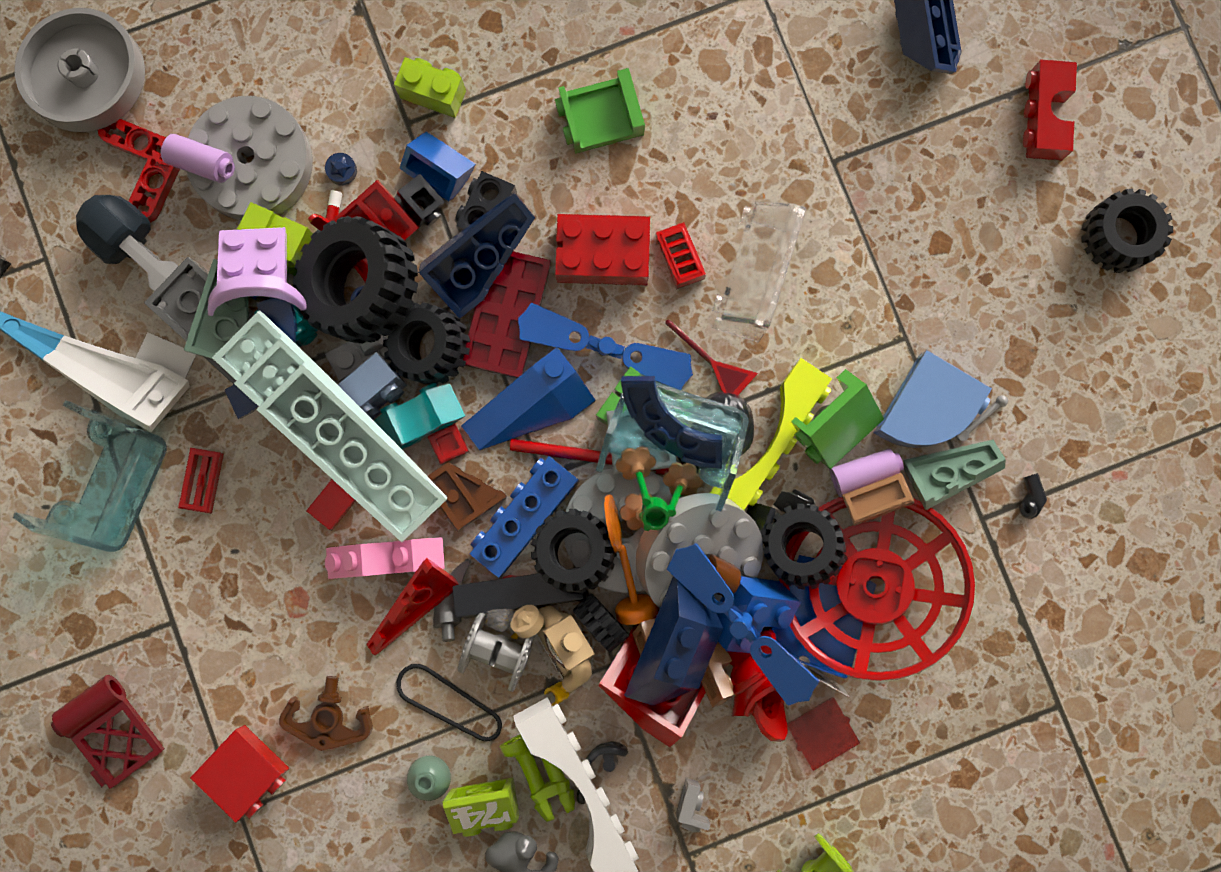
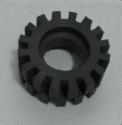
[573,593,629,653]

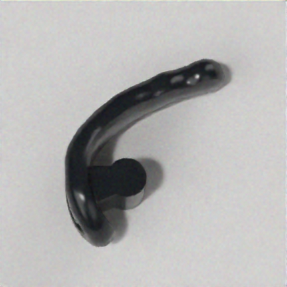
[577,741,628,804]

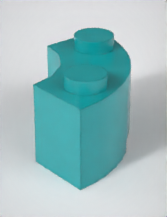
[374,383,465,449]

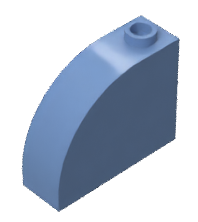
[873,350,992,448]

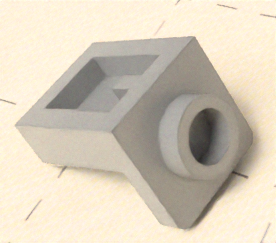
[676,778,710,832]

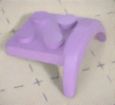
[208,227,306,316]

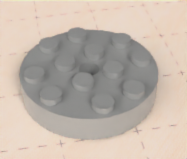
[14,8,145,132]
[186,96,313,220]
[564,468,680,593]
[636,493,763,608]

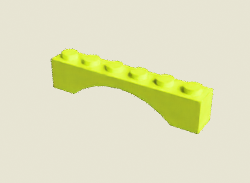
[709,358,832,510]

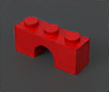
[1023,59,1077,161]

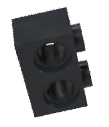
[455,171,517,233]

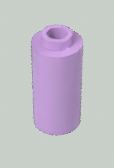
[161,134,235,183]
[830,448,904,497]

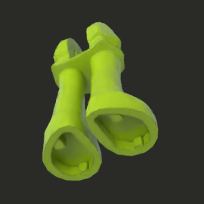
[500,734,575,822]

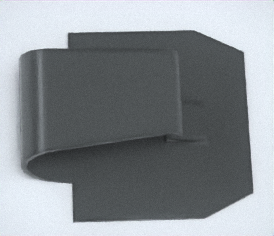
[773,489,815,513]

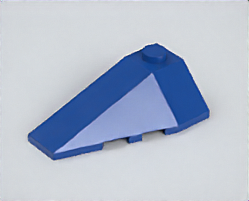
[461,347,596,450]

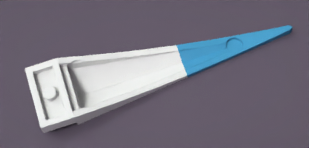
[0,311,190,432]

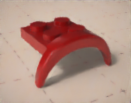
[308,180,419,282]

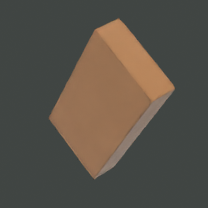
[842,472,914,526]

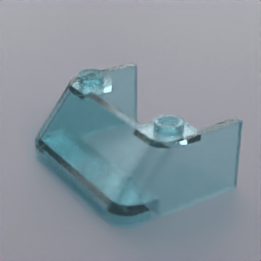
[596,382,749,512]
[13,400,167,552]

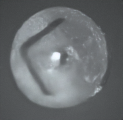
[485,609,515,632]

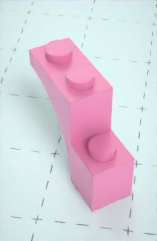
[325,537,445,579]

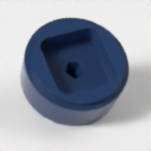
[325,153,357,185]

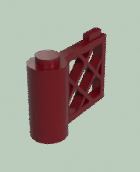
[51,675,165,789]

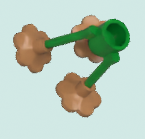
[615,446,703,531]

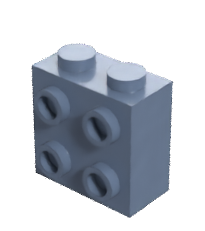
[338,353,407,420]

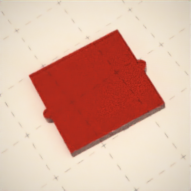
[787,697,860,771]

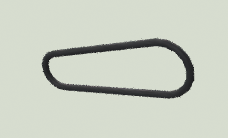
[396,664,502,742]

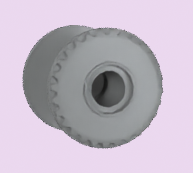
[458,613,535,692]

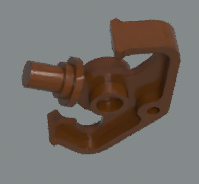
[279,676,373,751]

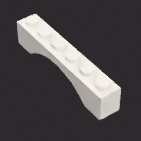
[513,697,639,872]

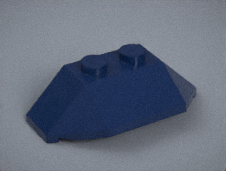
[894,0,962,74]
[624,576,723,706]

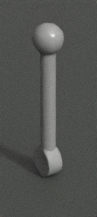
[956,395,1008,441]

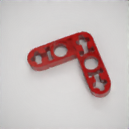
[97,119,180,223]

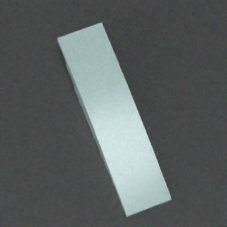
[212,310,447,542]

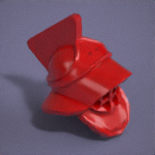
[727,629,788,742]

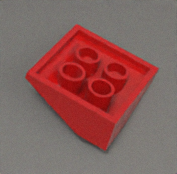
[598,616,706,747]

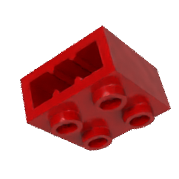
[190,725,290,823]

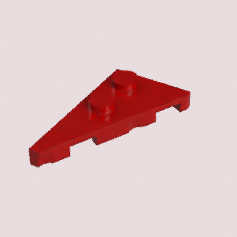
[366,558,459,656]

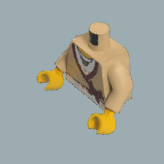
[505,606,594,706]

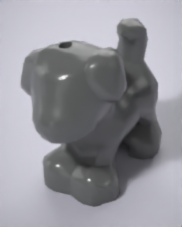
[485,831,559,872]

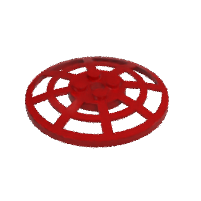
[779,497,975,681]

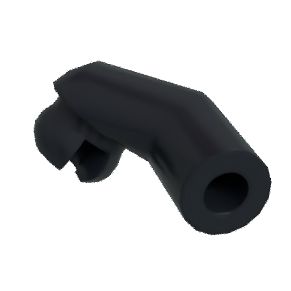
[1019,473,1047,519]

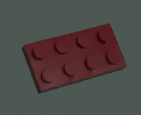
[463,251,552,378]

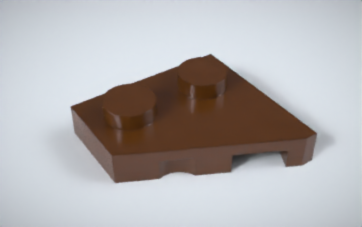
[428,462,507,532]

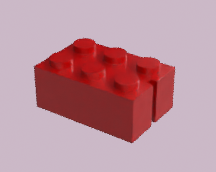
[555,214,650,285]

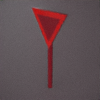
[665,319,758,395]

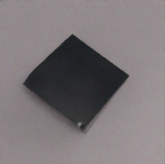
[746,503,776,538]

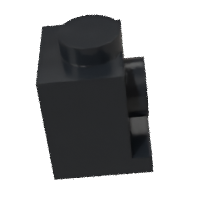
[394,174,444,227]

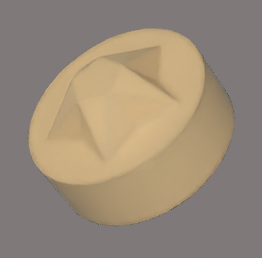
[510,605,544,638]

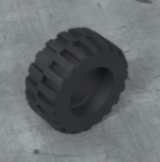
[293,216,418,344]

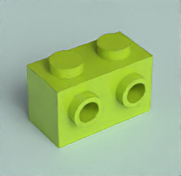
[394,57,466,118]

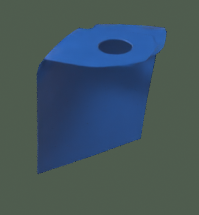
[771,555,877,678]

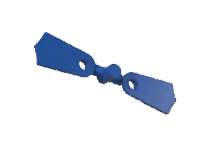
[518,303,693,391]
[667,543,819,706]

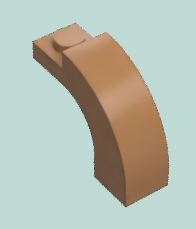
[632,618,734,708]

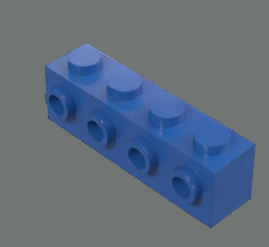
[470,456,579,578]

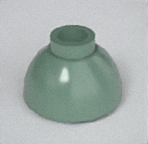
[407,755,451,801]

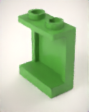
[555,68,645,154]
[791,369,884,469]

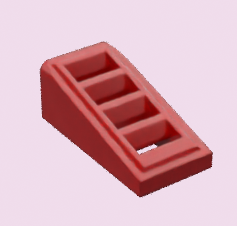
[655,222,706,290]

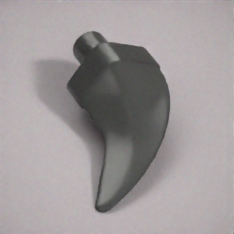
[433,559,470,642]

